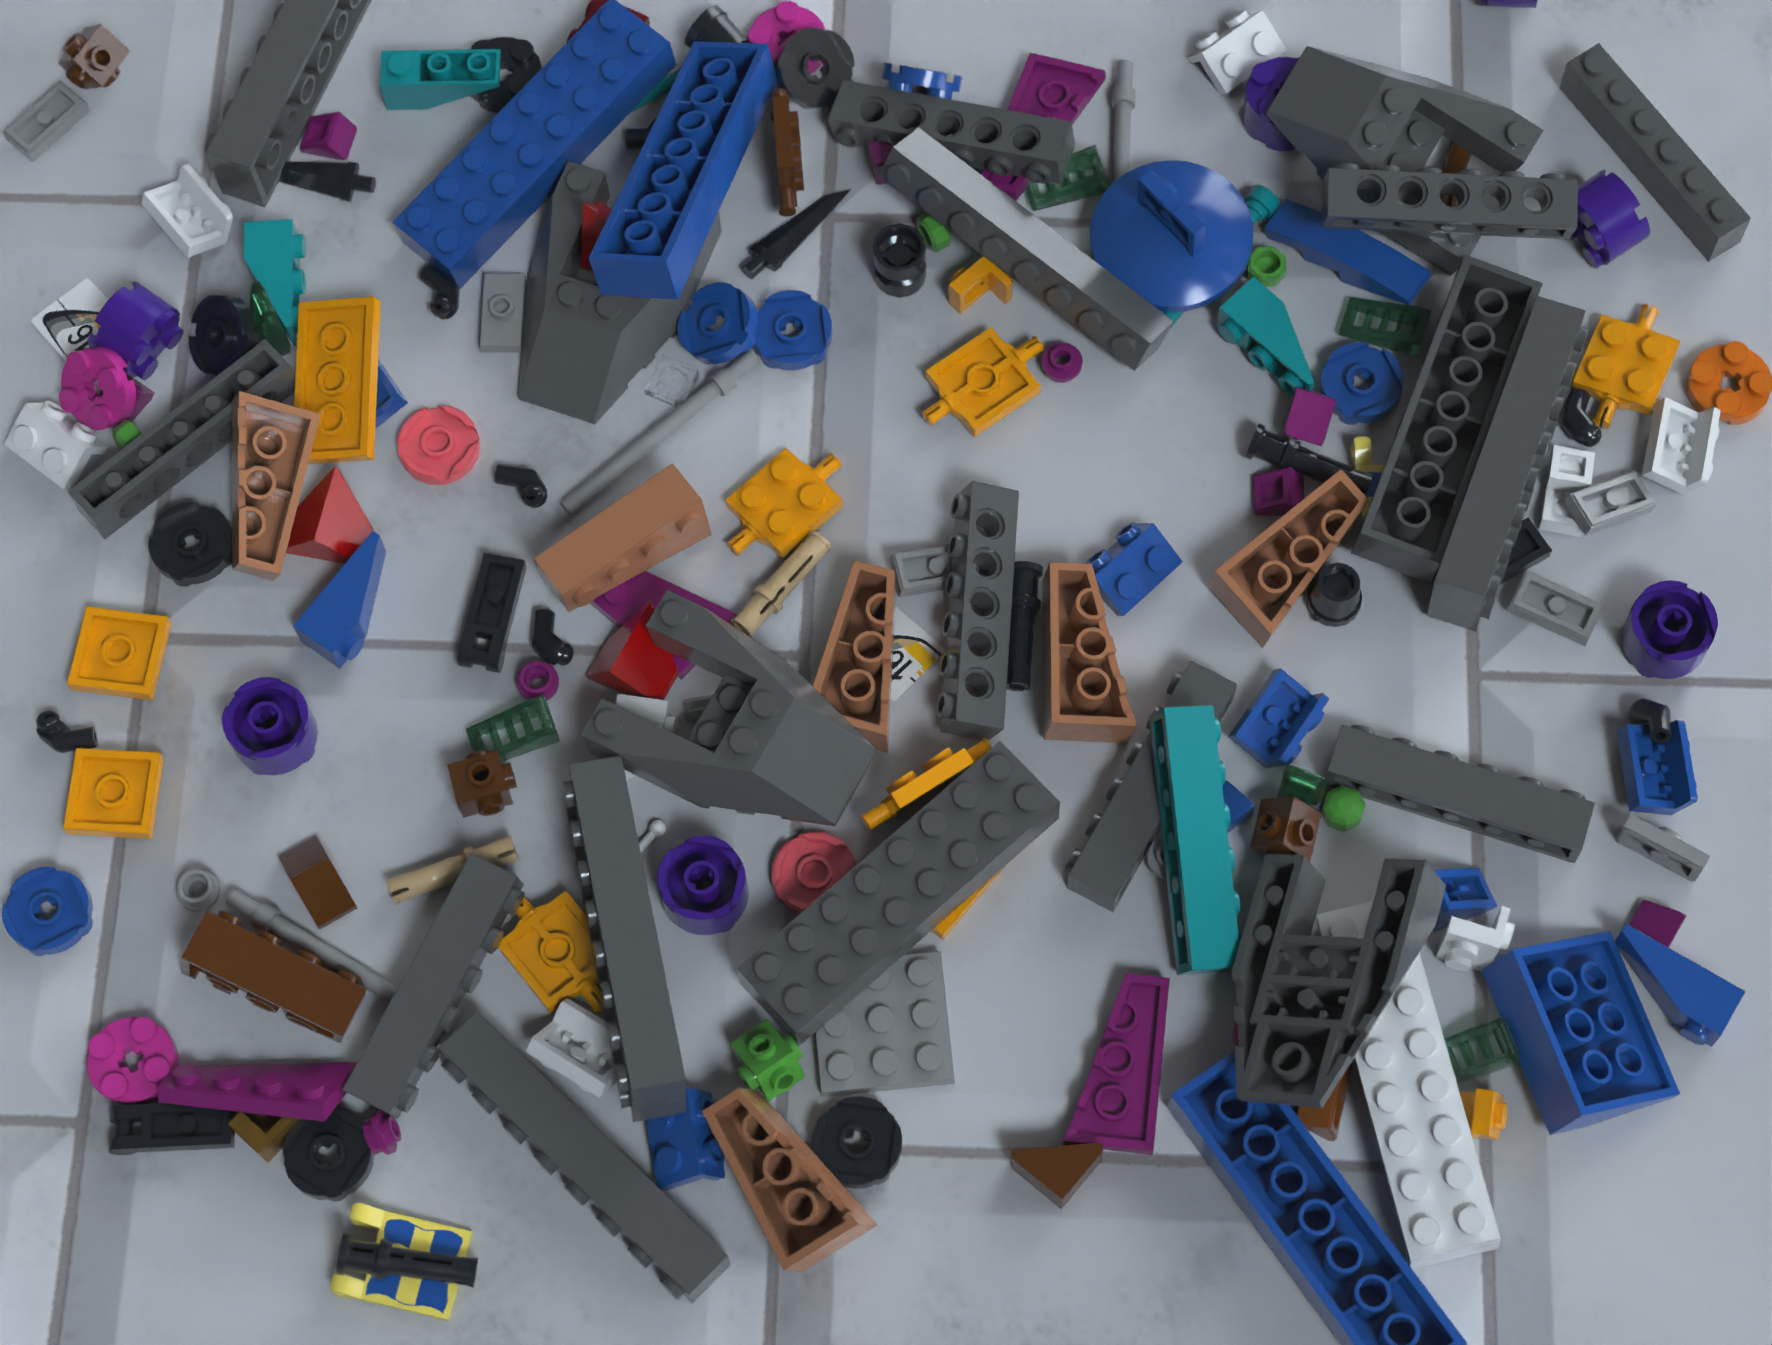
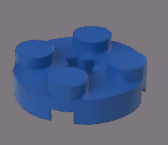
[881,62,963,99]
[678,282,757,365]
[753,290,832,370]
[1320,342,1404,425]
[2,867,93,956]

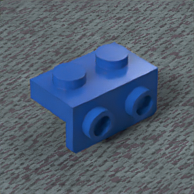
[1085,522,1183,616]
[1228,668,1329,768]
[1616,720,1698,815]
[646,1087,725,1190]

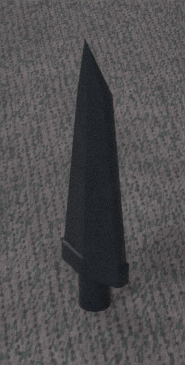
[278,161,376,202]
[742,190,850,279]

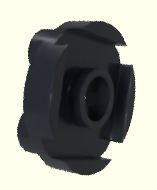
[773,27,855,109]
[470,37,542,113]
[189,295,261,376]
[148,502,232,587]
[812,1096,903,1189]
[283,1109,375,1202]

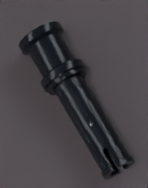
[1245,423,1373,494]
[1006,561,1043,692]
[336,1233,478,1288]

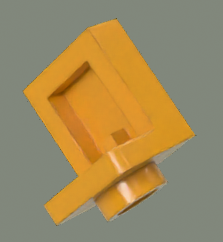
[949,256,1013,314]
[1459,1088,1508,1141]

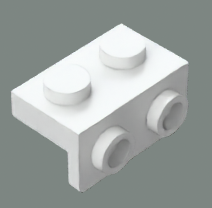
[1188,10,1287,95]
[141,163,233,258]
[1642,397,1721,494]
[4,400,107,489]
[1435,906,1515,972]
[526,998,618,1098]

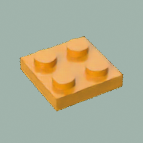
[67,606,172,701]
[63,748,164,839]

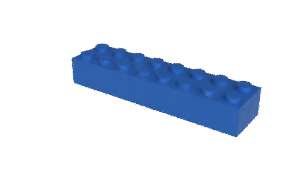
[392,0,677,289]
[589,41,778,300]
[1168,1051,1467,1345]

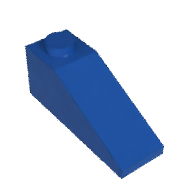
[293,531,386,669]
[1615,924,1746,1047]

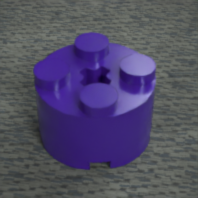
[1242,57,1300,151]
[1569,170,1650,269]
[88,282,184,380]
[1622,580,1718,679]
[222,677,318,775]
[657,836,749,935]

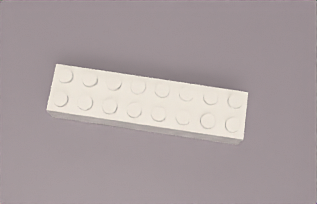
[1316,901,1501,1269]

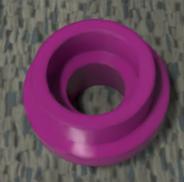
[1042,342,1083,383]
[516,661,559,703]
[363,1110,401,1155]

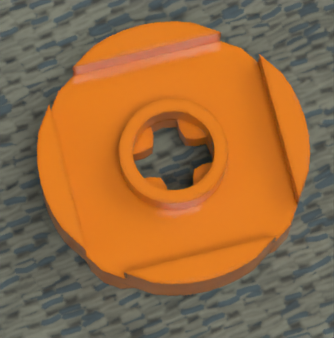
[1686,341,1772,425]

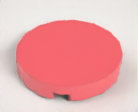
[397,405,480,485]
[771,832,857,915]

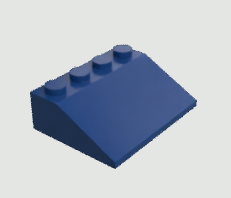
[1481,931,1680,1135]

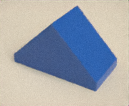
[1433,868,1497,932]

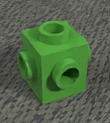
[730,1019,805,1102]

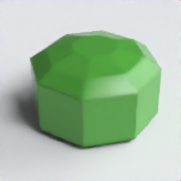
[916,212,951,253]
[1247,246,1287,287]
[112,419,142,450]
[1321,786,1366,832]

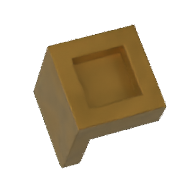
[228,1112,299,1163]

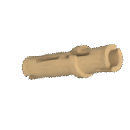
[730,531,831,638]
[386,835,519,905]

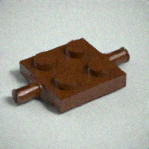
[770,89,804,217]

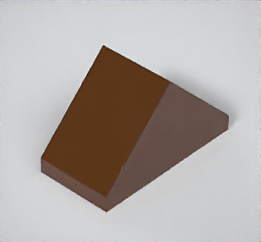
[278,836,357,930]
[1011,1142,1103,1209]

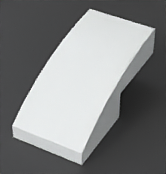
[1539,445,1595,537]

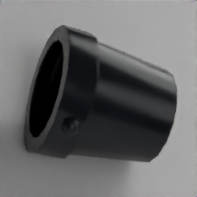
[684,5,750,48]
[1306,563,1362,627]

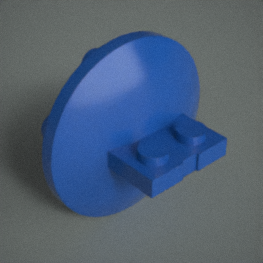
[1090,160,1253,312]

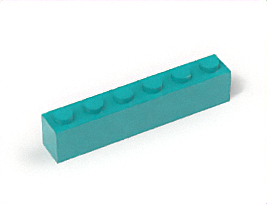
[1149,705,1242,975]

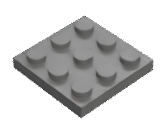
[816,951,955,1097]

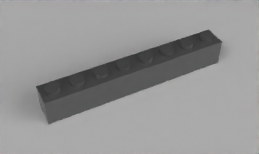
[879,127,1174,371]
[438,1011,731,1304]

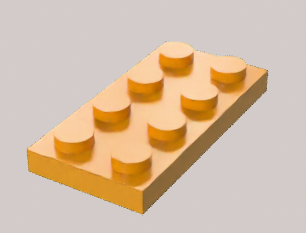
[294,296,381,465]

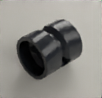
[873,224,926,298]

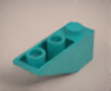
[379,49,501,110]
[243,219,306,346]
[1217,276,1314,397]

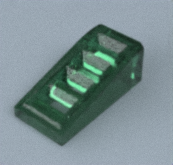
[1026,145,1111,211]
[249,281,291,356]
[1338,297,1432,357]
[466,694,560,761]
[1277,763,1329,812]
[1444,1017,1520,1084]

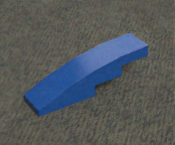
[1264,199,1431,306]

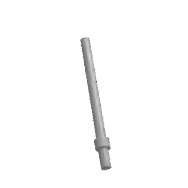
[1111,60,1136,184]
[560,351,759,516]
[226,889,446,1035]

